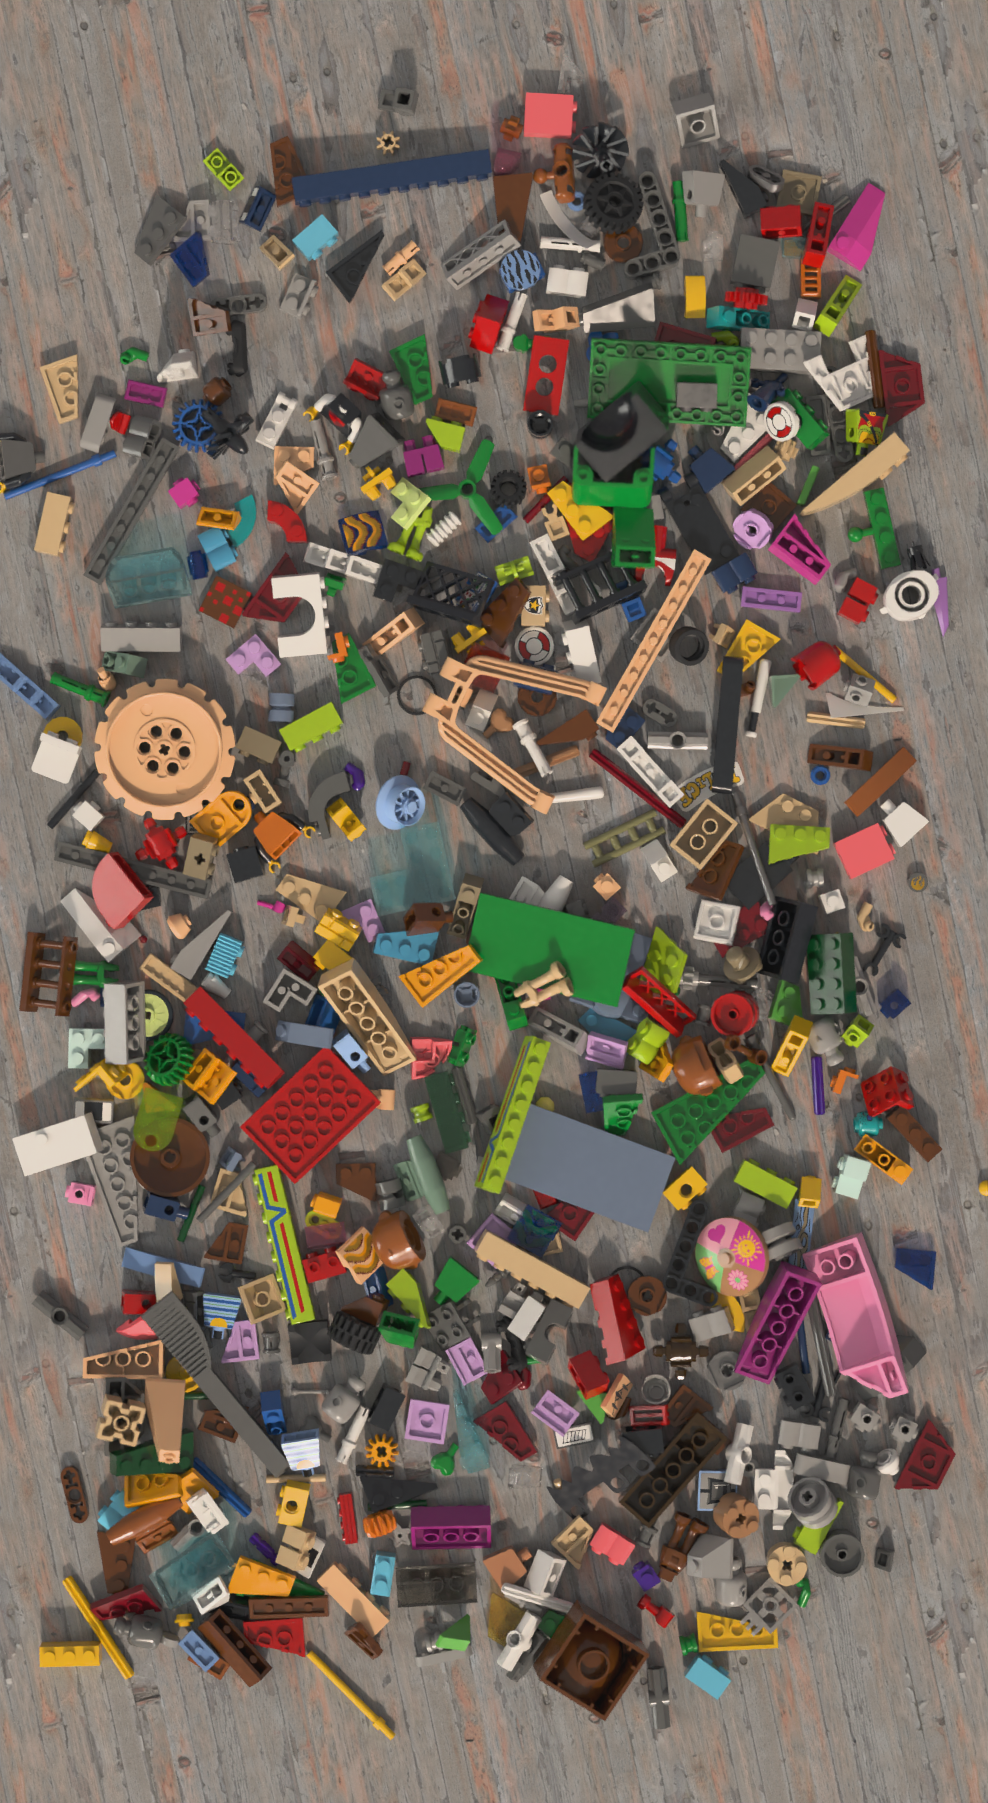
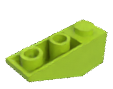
[386,1268,431,1329]

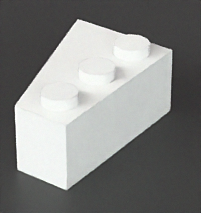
[561,620,602,683]

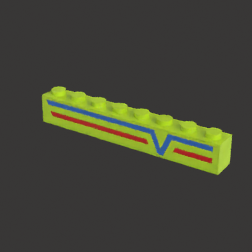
[474,1036,551,1194]
[252,1164,316,1325]

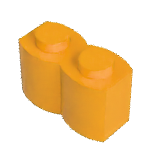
[310,1191,343,1219]

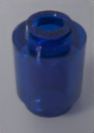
[186,550,209,580]

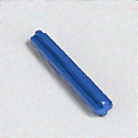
[193,1457,252,1517]

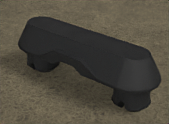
[226,320,248,377]
[495,1316,528,1372]

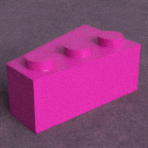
[768,514,831,585]

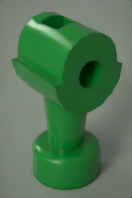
[513,334,549,354]

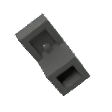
[378,87,419,116]

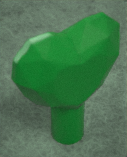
[430,1443,459,1476]

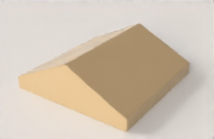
[237,1273,286,1325]

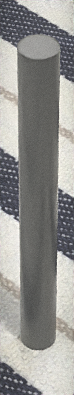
[196,1161,257,1223]

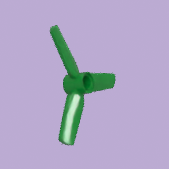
[418,439,503,535]

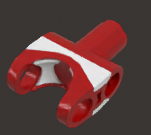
[635,525,677,586]

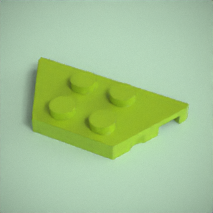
[640,927,688,994]

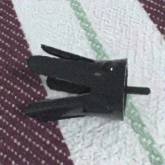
[907,541,931,571]

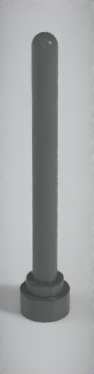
[743,1032,796,1121]

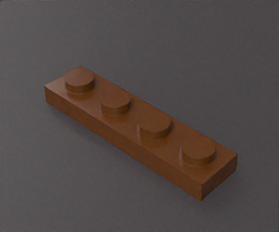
[249,1595,330,1619]

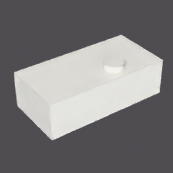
[12,1112,104,1176]

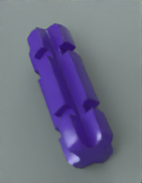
[249,1532,278,1566]

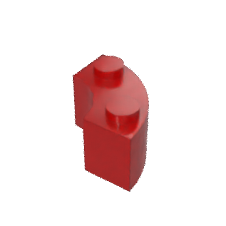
[267,500,308,544]

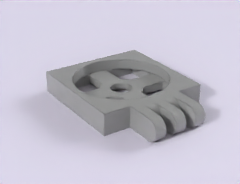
[740,1577,799,1637]

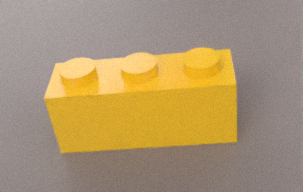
[39,1641,102,1667]

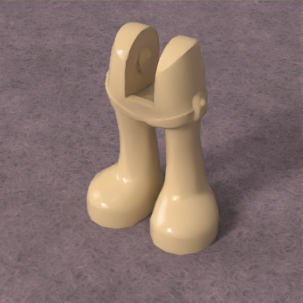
[513,961,574,1008]

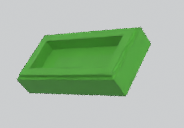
[796,465,820,507]

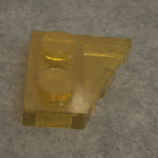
[488,1592,525,1647]

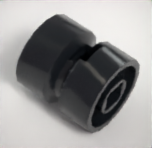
[527,410,553,440]

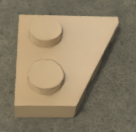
[210,1168,247,1217]
[551,1515,594,1569]

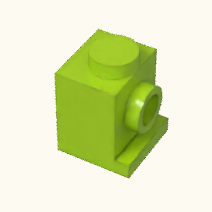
[841,1014,874,1048]

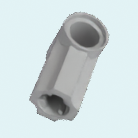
[481,1333,502,1373]

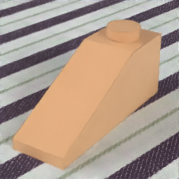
[362,607,425,655]

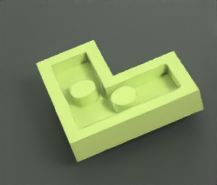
[390,477,431,530]

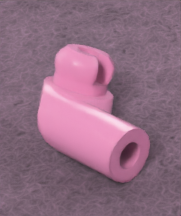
[760,901,774,921]
[71,988,100,1008]

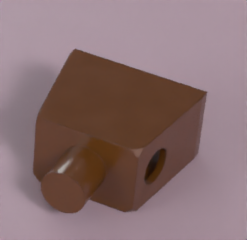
[403,903,453,936]

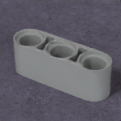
[80,392,117,453]
[793,1452,852,1485]

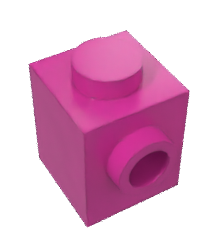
[168,477,200,509]

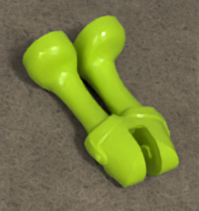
[387,506,433,562]

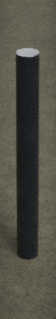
[47,767,101,829]

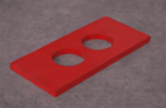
[523,335,569,416]

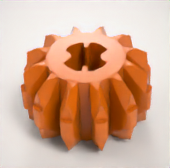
[363,1509,397,1538]

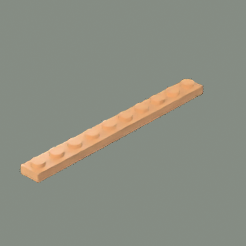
[596,549,712,733]

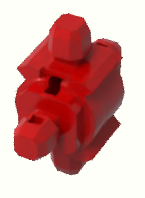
[135,817,187,870]

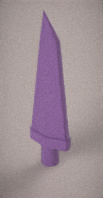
[932,568,949,637]

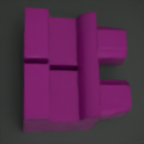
[403,435,445,478]

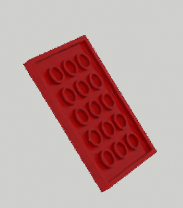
[240,1048,382,1184]

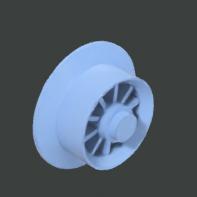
[376,775,425,830]

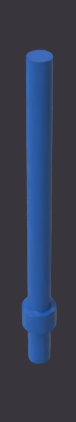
[3,450,117,500]

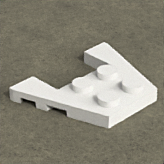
[803,335,873,411]

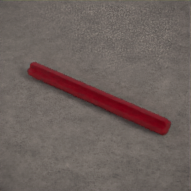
[589,749,686,828]

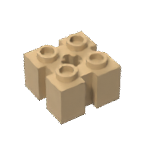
[95,1394,146,1447]

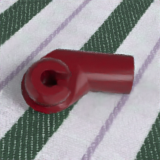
[517,1366,532,1390]

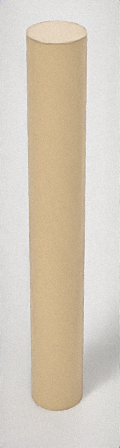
[266,1474,326,1483]

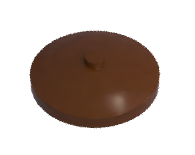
[130,1117,210,1197]

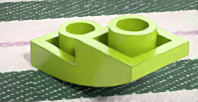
[202,148,244,191]

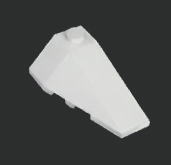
[157,349,199,383]
[60,888,142,962]

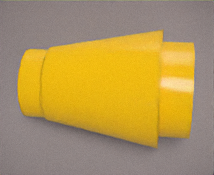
[82,830,113,853]

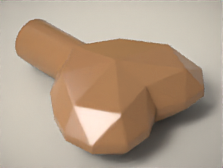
[482,708,514,739]

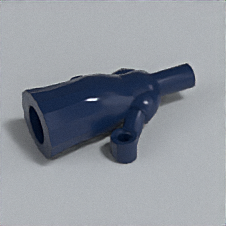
[747,373,788,412]

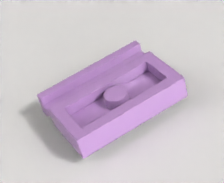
[585,1031,628,1070]
[445,1336,487,1386]
[531,1390,580,1437]

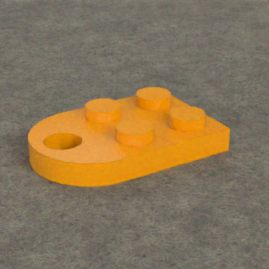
[189,790,252,847]

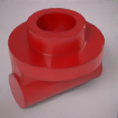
[110,411,131,435]

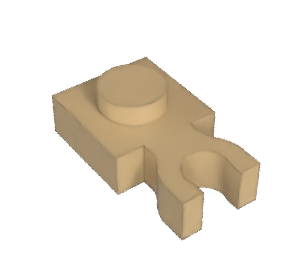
[541,504,570,542]

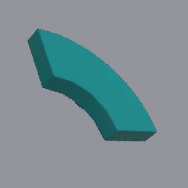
[226,495,257,548]

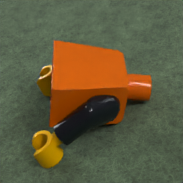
[253,811,316,873]

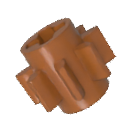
[500,115,524,142]

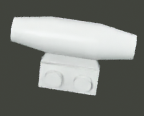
[509,875,573,911]

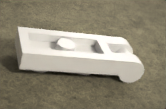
[256,391,298,450]

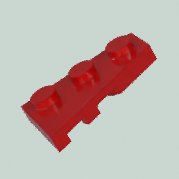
[243,1617,306,1658]

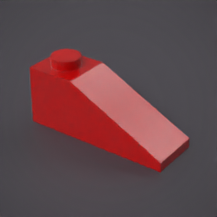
[801,201,834,268]

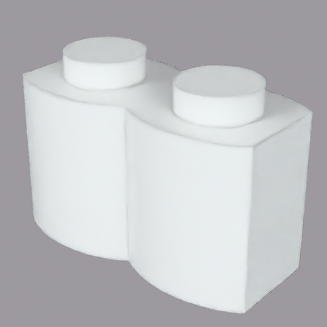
[546,265,589,299]

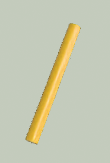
[838,647,897,703]

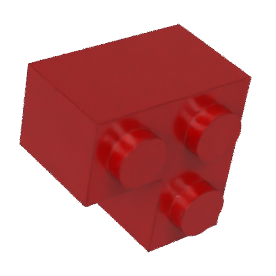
[468,294,509,354]

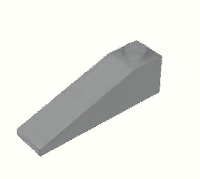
[170,910,233,980]

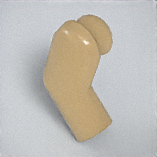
[857,901,874,932]

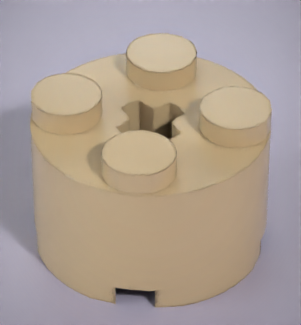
[766,1542,807,1586]

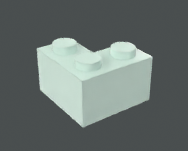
[68,1028,105,1069]
[831,1153,871,1199]

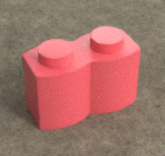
[589,1522,636,1566]

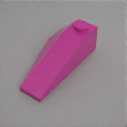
[827,183,885,271]

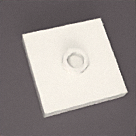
[693,899,741,946]

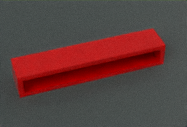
[184,986,285,1089]

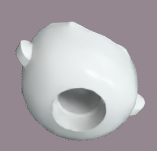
[879,570,939,621]

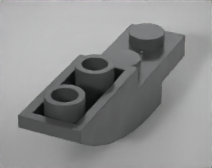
[549,437,624,483]

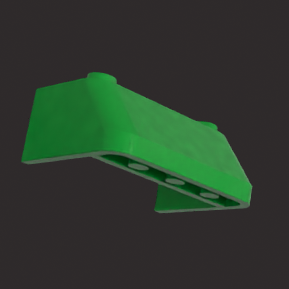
[572,444,655,508]

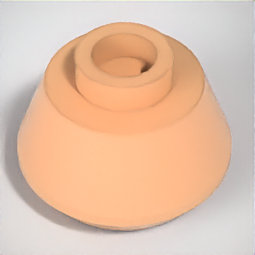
[167,913,192,939]

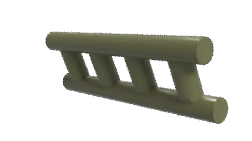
[583,809,666,868]

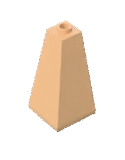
[145,1378,186,1463]

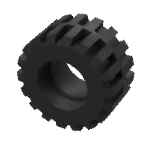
[327,1311,381,1355]

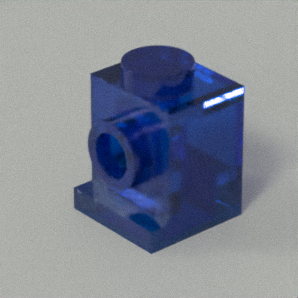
[879,988,912,1019]

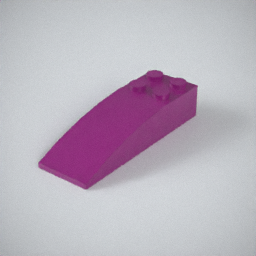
[734,1261,822,1384]

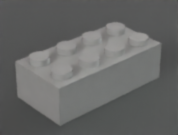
[740,327,822,375]
[103,980,146,1065]

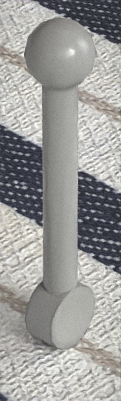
[291,1388,332,1395]

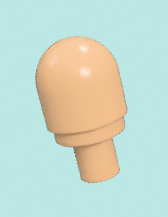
[97,667,117,691]

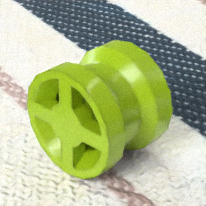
[410,1102,433,1124]

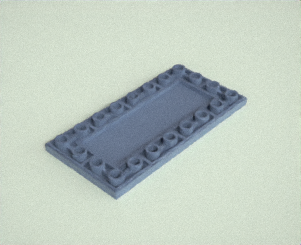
[505,1104,675,1232]

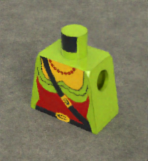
[846,409,888,456]

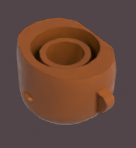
[671,1035,723,1096]
[372,1210,426,1270]

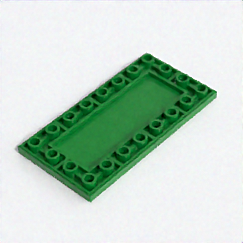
[587,337,752,427]
[469,892,635,1007]

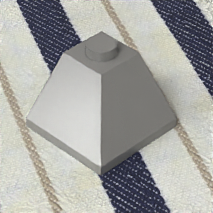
[687,1533,734,1579]

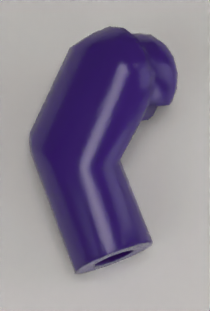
[344,762,366,791]

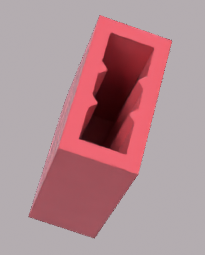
[524,92,577,139]
[833,823,896,879]

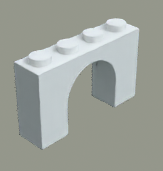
[271,572,331,658]

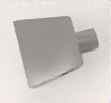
[682,170,725,218]

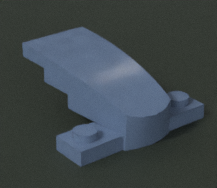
[569,933,652,1024]

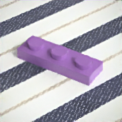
[740,586,802,613]

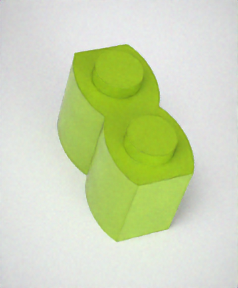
[627,1017,670,1065]

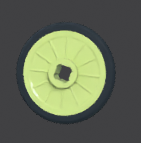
[145,989,174,1041]

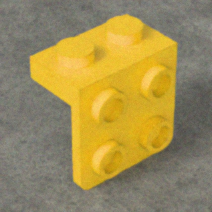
[74,1058,129,1092]

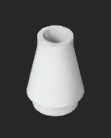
[201,972,231,999]

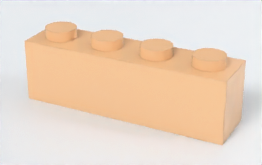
[317,1561,390,1637]

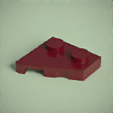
[481,1350,524,1405]

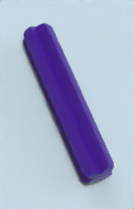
[811,1056,825,1115]

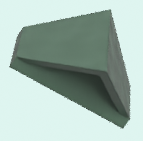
[768,674,801,708]

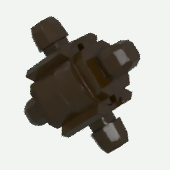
[653,1323,709,1379]

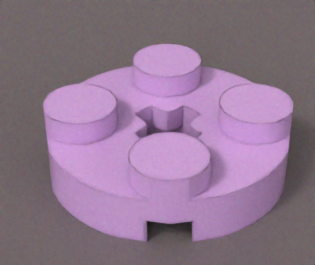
[733,508,774,549]

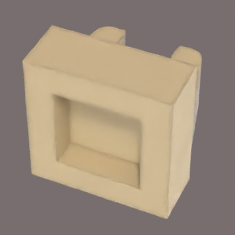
[709,623,736,649]
[282,905,306,927]

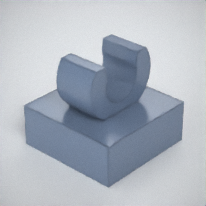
[219,1146,246,1172]

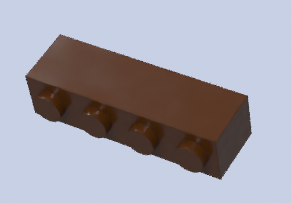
[197,1608,272,1688]

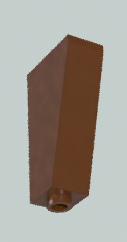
[493,172,533,251]

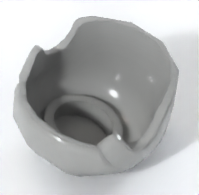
[641,1373,671,1405]

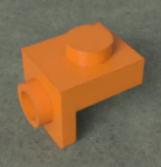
[327,632,350,663]
[829,1067,859,1094]

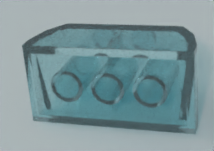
[105,547,193,609]
[149,1532,237,1610]

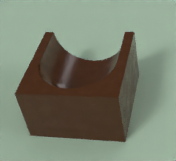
[533,1599,650,1721]

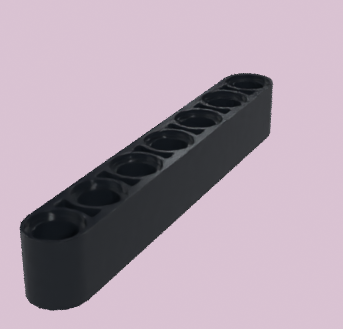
[712,656,744,794]

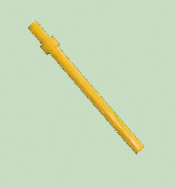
[306,1650,396,1740]

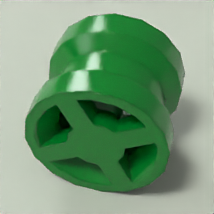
[679,1633,698,1656]

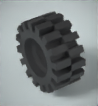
[490,469,527,509]

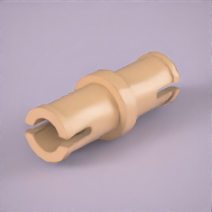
[382,240,420,276]

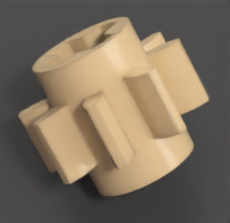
[376,131,400,156]
[773,439,799,462]

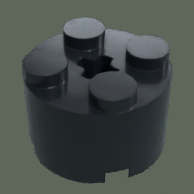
[438,353,482,388]

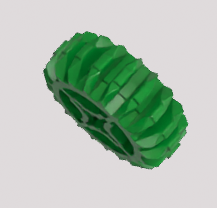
[143,1033,195,1086]

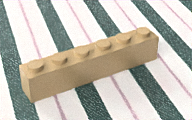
[474,1229,590,1309]

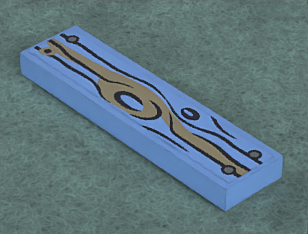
[788,1198,814,1270]

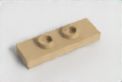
[139,953,198,1002]

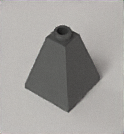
[349,412,407,469]

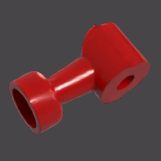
[636,1593,675,1628]

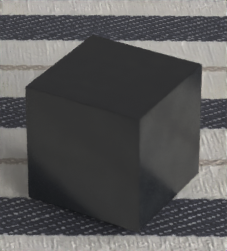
[226,846,265,883]

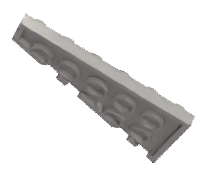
[86,1115,139,1248]

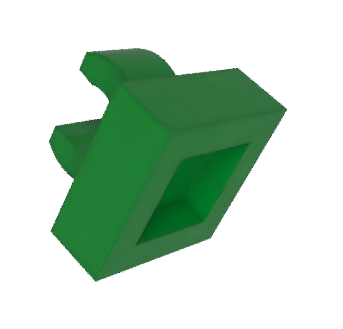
[324,572,347,597]

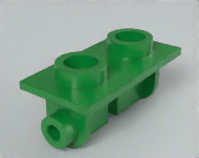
[447,1025,477,1067]

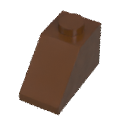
[341,1292,390,1326]

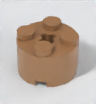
[713,1492,759,1538]

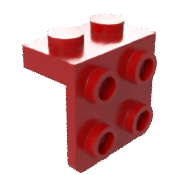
[861,1066,914,1117]

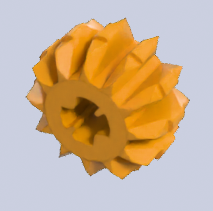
[365,1433,399,1468]

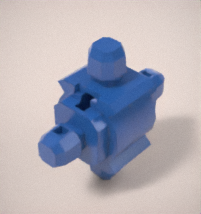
[638,439,682,484]

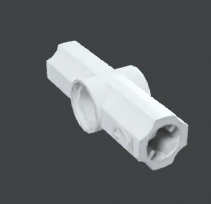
[724,1423,754,1485]
[497,1610,541,1671]

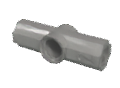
[647,731,708,750]
[854,956,877,1017]
[170,1501,223,1554]

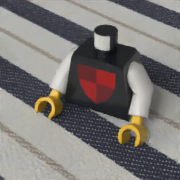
[303,393,363,455]

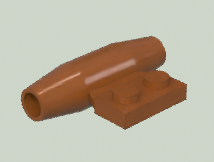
[106,1497,183,1554]

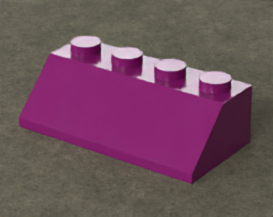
[411,1505,491,1550]

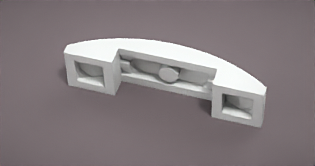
[617,736,685,808]

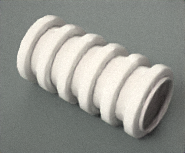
[426,511,462,547]

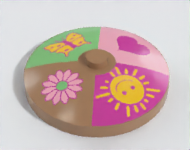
[695,1216,769,1297]

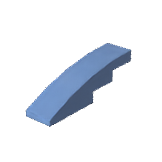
[0,653,61,721]
[121,1247,205,1288]

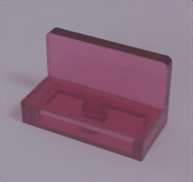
[305,1222,347,1250]

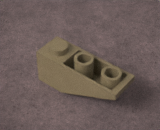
[447,873,484,939]

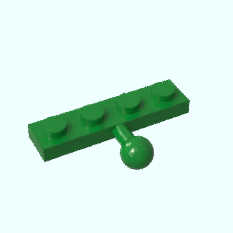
[847,487,901,570]

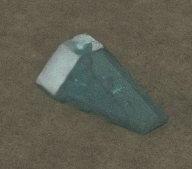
[453,1389,490,1474]

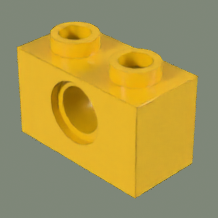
[663,1165,708,1211]
[276,1479,311,1528]

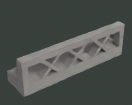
[441,219,521,290]

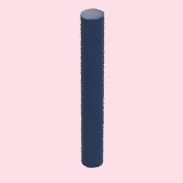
[797,1320,810,1374]

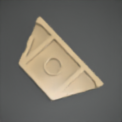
[748,793,819,855]

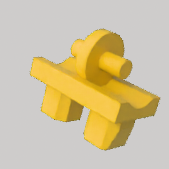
[360,466,397,501]
[451,625,487,656]

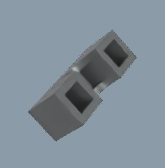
[524,1299,574,1365]

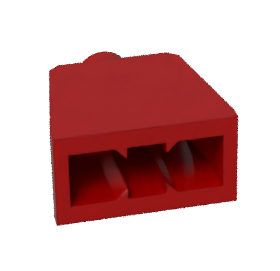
[121,1289,157,1314]

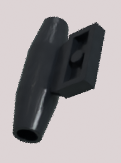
[460,791,534,866]

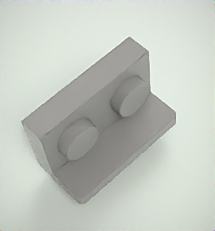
[279,273,319,320]

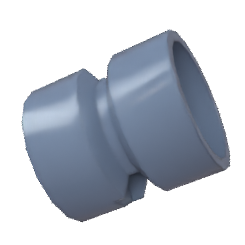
[268,693,295,723]
[454,982,480,1008]

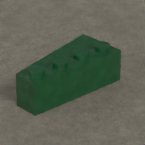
[110,1428,194,1476]

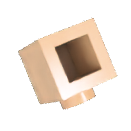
[592,873,621,901]

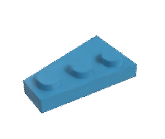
[373,931,439,965]
[578,1008,637,1056]

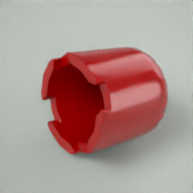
[791,641,841,691]

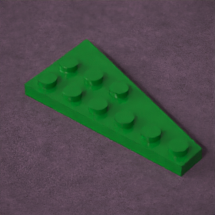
[651,1060,765,1165]

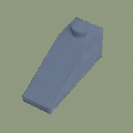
[275,1020,334,1049]

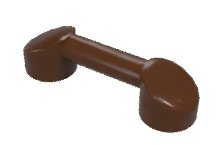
[724,1034,768,1066]

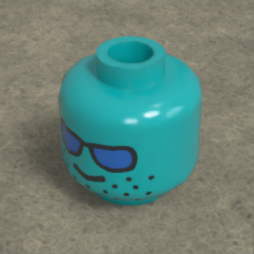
[853,1111,883,1137]

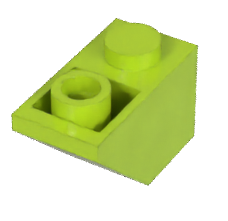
[426,416,465,453]

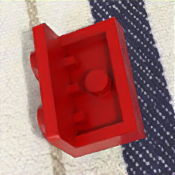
[343,358,386,401]

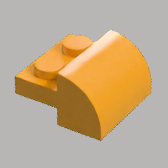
[182,1048,237,1105]

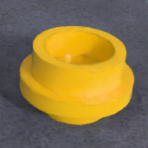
[174,1614,194,1627]

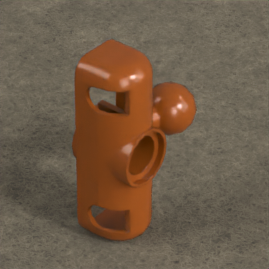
[533,143,575,204]

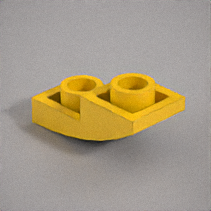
[684,275,706,318]

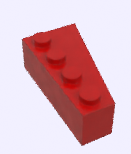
[589,1274,646,1365]

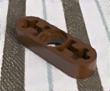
[60,1465,89,1523]

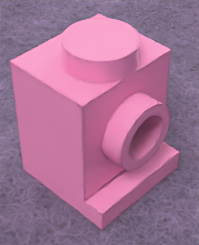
[65,1181,96,1206]

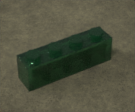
[424,1070,471,1154]

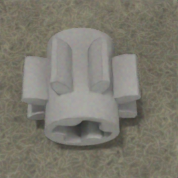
[679,966,699,990]

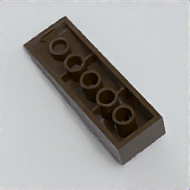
[618,1412,728,1528]

